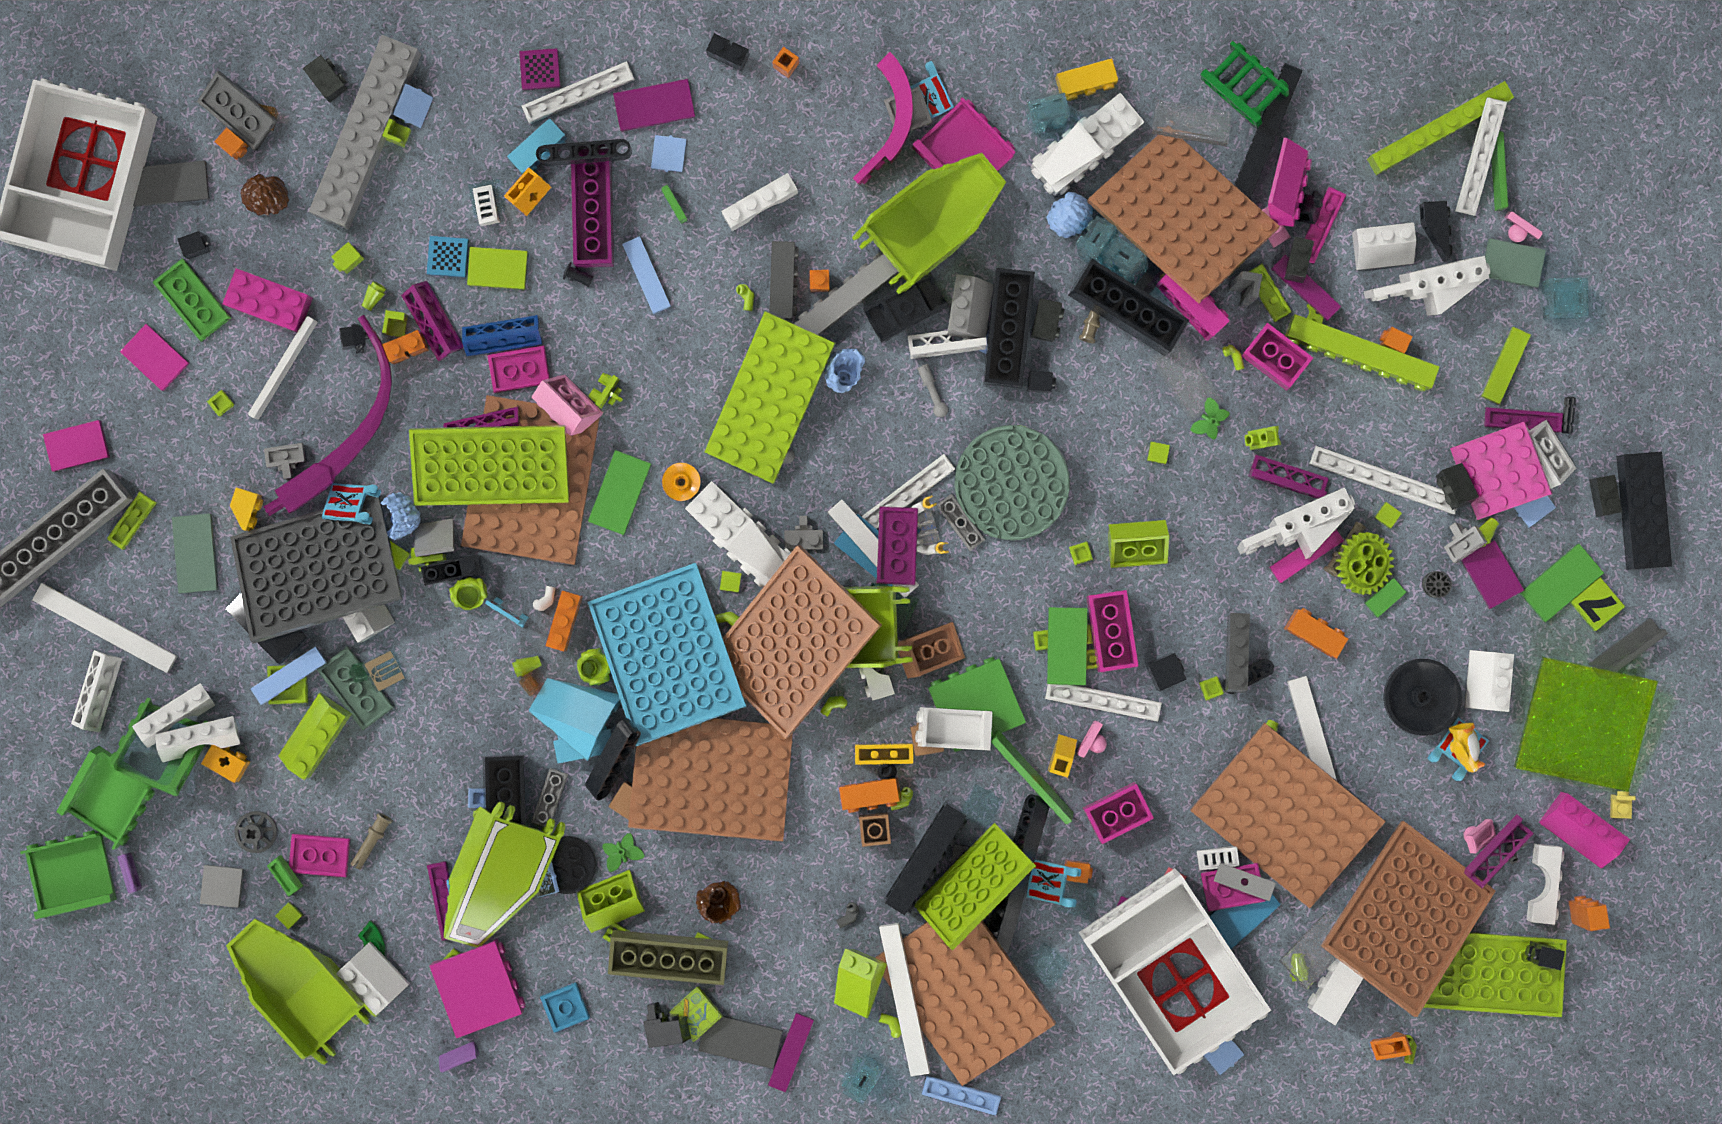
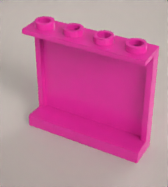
[912,97,1015,171]
[429,938,526,1038]

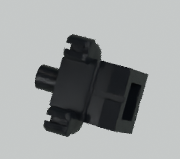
[1297,191,1323,224]
[339,323,369,354]

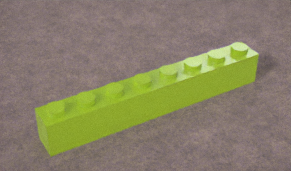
[1367,81,1514,176]
[1285,314,1439,392]

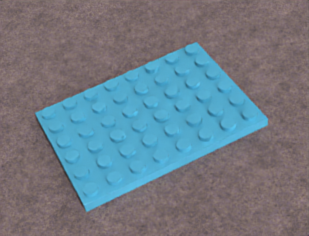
[588,563,746,746]

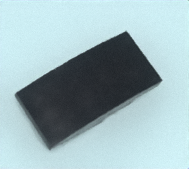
[226,594,308,665]

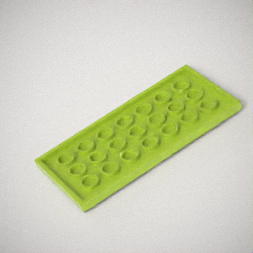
[704,311,835,484]
[409,425,569,506]
[1423,932,1567,1017]

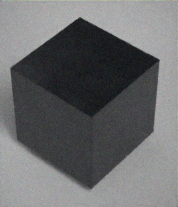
[1145,653,1187,691]

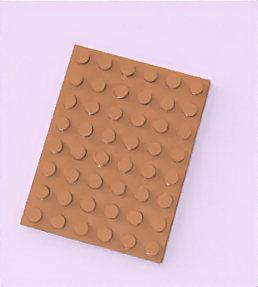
[1088,126,1280,303]
[461,395,600,565]
[723,545,882,739]
[628,718,793,842]
[1190,722,1385,908]
[1321,821,1496,1017]
[874,921,1056,1086]

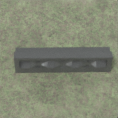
[1229,271,1262,308]
[1588,618,1668,679]

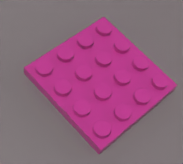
[1450,421,1553,520]

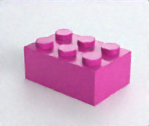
[1242,323,1313,391]
[1083,782,1154,844]

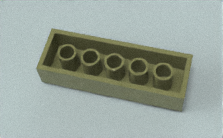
[608,930,729,985]

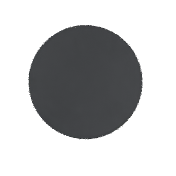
[551,836,596,894]

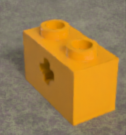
[504,167,552,216]
[201,745,251,783]

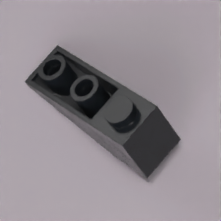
[1419,201,1452,261]
[421,554,484,586]

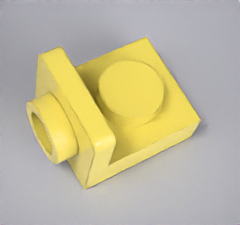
[1610,791,1636,819]

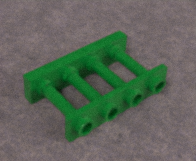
[1200,41,1289,128]

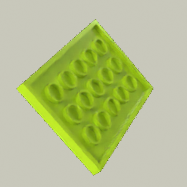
[914,823,1036,951]

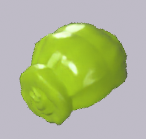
[449,577,488,610]
[577,648,610,686]

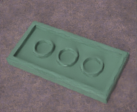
[172,513,218,594]
[317,646,394,731]

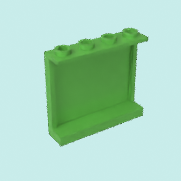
[928,656,1026,752]
[56,746,155,850]
[20,830,117,920]

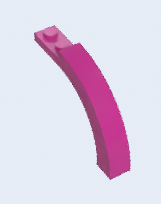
[853,52,913,185]

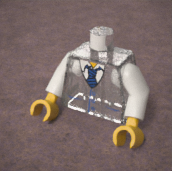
[911,495,949,555]

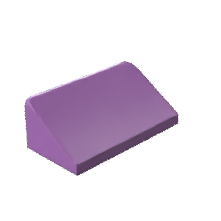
[117,853,142,893]
[439,1041,479,1073]

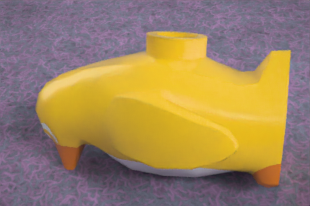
[1449,723,1485,773]

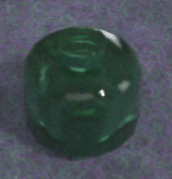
[348,662,369,683]

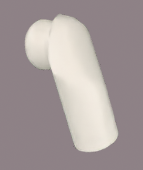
[533,586,556,611]

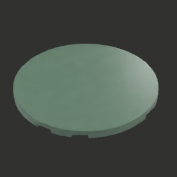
[955,425,1070,540]

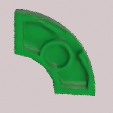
[358,920,385,956]

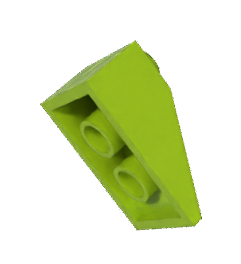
[834,949,887,1018]

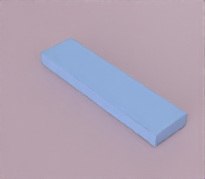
[622,236,671,314]
[251,647,327,705]
[922,1075,1001,1116]

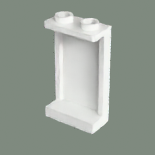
[915,707,992,750]

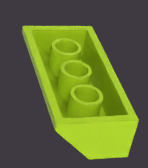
[278,692,352,780]

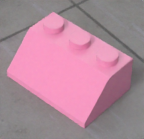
[532,375,603,436]

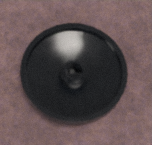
[1383,659,1462,736]

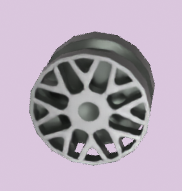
[1422,571,1452,598]

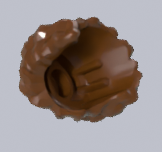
[240,174,289,216]
[696,881,741,924]

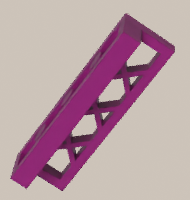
[401,281,464,361]
[443,406,522,428]
[1248,455,1329,499]
[1464,814,1534,889]

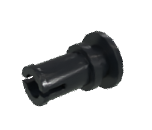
[563,262,594,287]
[878,764,897,779]

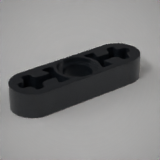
[1222,659,1274,694]

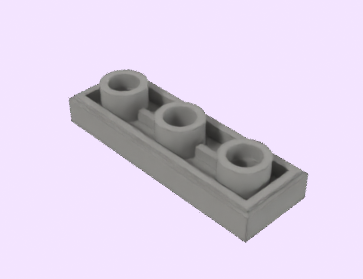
[936,494,985,551]
[531,768,569,827]
[1214,863,1276,901]

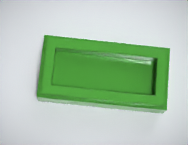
[661,185,688,224]
[1364,578,1406,618]
[267,855,303,897]

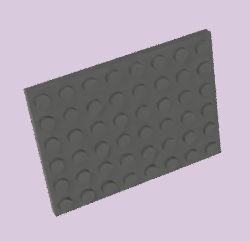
[230,496,403,644]

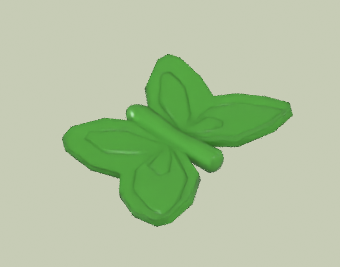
[1190,397,1230,440]
[602,833,645,872]

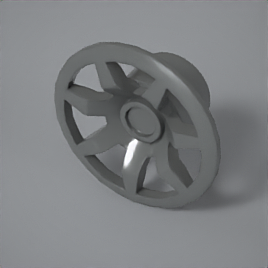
[235,811,277,853]

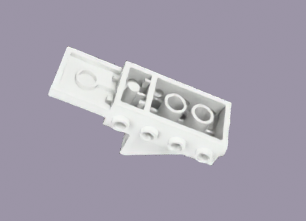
[1031,93,1144,197]
[1364,256,1490,316]
[685,481,791,588]
[1237,488,1355,559]

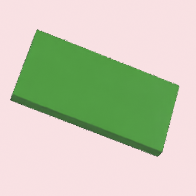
[153,258,231,342]
[588,450,651,535]
[1520,544,1604,622]
[1047,607,1087,685]

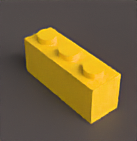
[1055,58,1118,101]
[855,743,913,765]

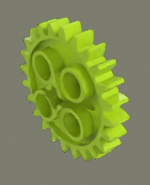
[1336,532,1394,595]

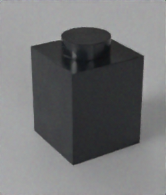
[177,231,211,259]
[1027,371,1056,393]

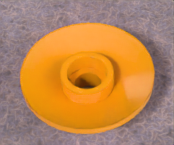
[662,463,700,501]

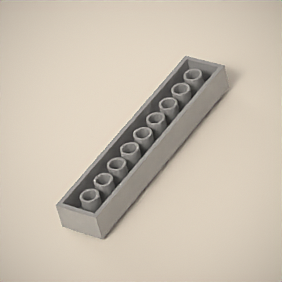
[309,35,421,230]
[0,469,134,608]

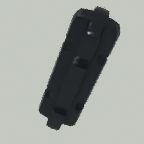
[1561,396,1576,434]

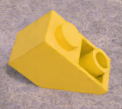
[230,487,263,531]
[1047,734,1077,778]

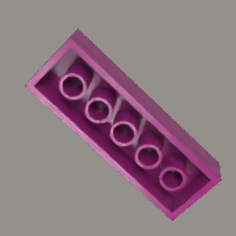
[571,148,614,268]

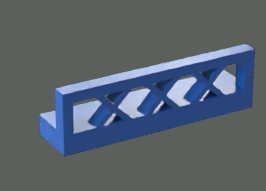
[462,315,542,356]

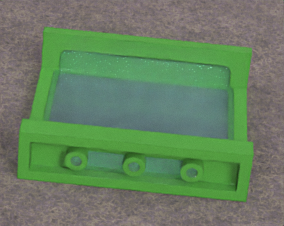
[109,697,208,797]

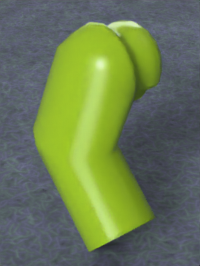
[736,284,755,311]
[1222,344,1245,370]
[715,612,739,626]
[820,695,848,717]
[891,787,913,811]
[879,1013,902,1038]
[1404,1035,1417,1064]

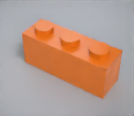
[545,591,583,652]
[1284,608,1348,659]
[839,777,902,813]
[1569,895,1610,931]

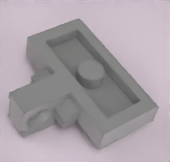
[264,443,306,480]
[784,516,823,550]
[1444,522,1487,563]

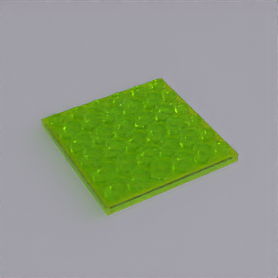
[1514,656,1658,792]

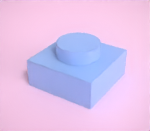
[468,788,484,808]

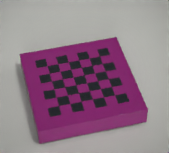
[519,48,561,90]

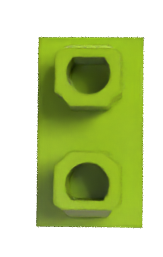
[589,373,623,409]
[1244,426,1281,450]
[408,548,447,572]

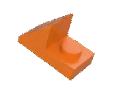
[1370,1032,1412,1060]

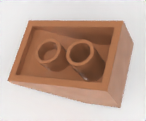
[898,622,965,679]

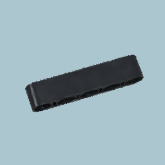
[536,139,632,166]
[585,718,641,801]

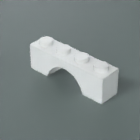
[721,173,798,231]
[859,668,894,701]
[132,683,215,748]
[155,716,241,762]
[1527,844,1564,925]

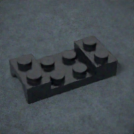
[863,272,949,344]

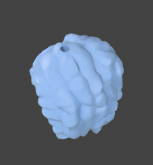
[1046,192,1093,238]
[824,348,865,393]
[381,492,421,540]

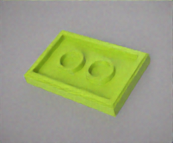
[467,247,528,290]

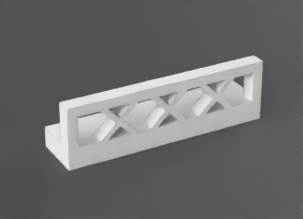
[908,331,987,359]
[71,650,122,732]

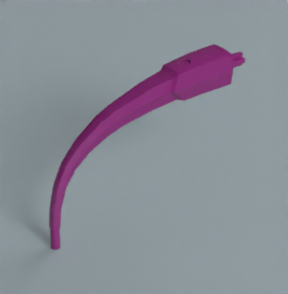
[264,315,392,516]

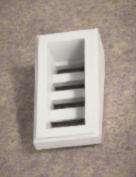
[473,185,500,226]
[1197,846,1239,870]

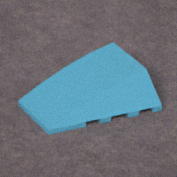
[529,678,621,761]

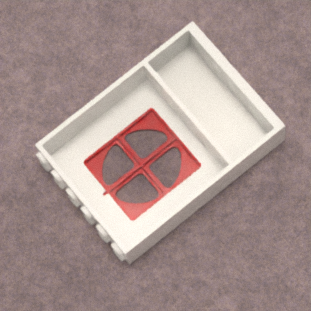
[0,78,158,271]
[1079,868,1271,1076]

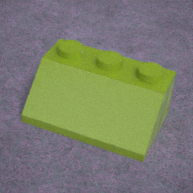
[1108,520,1169,568]
[577,870,645,933]

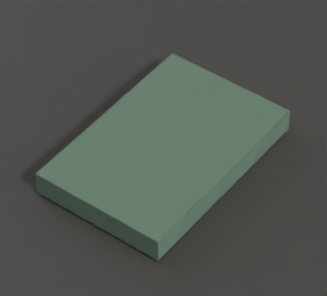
[1485,239,1546,288]

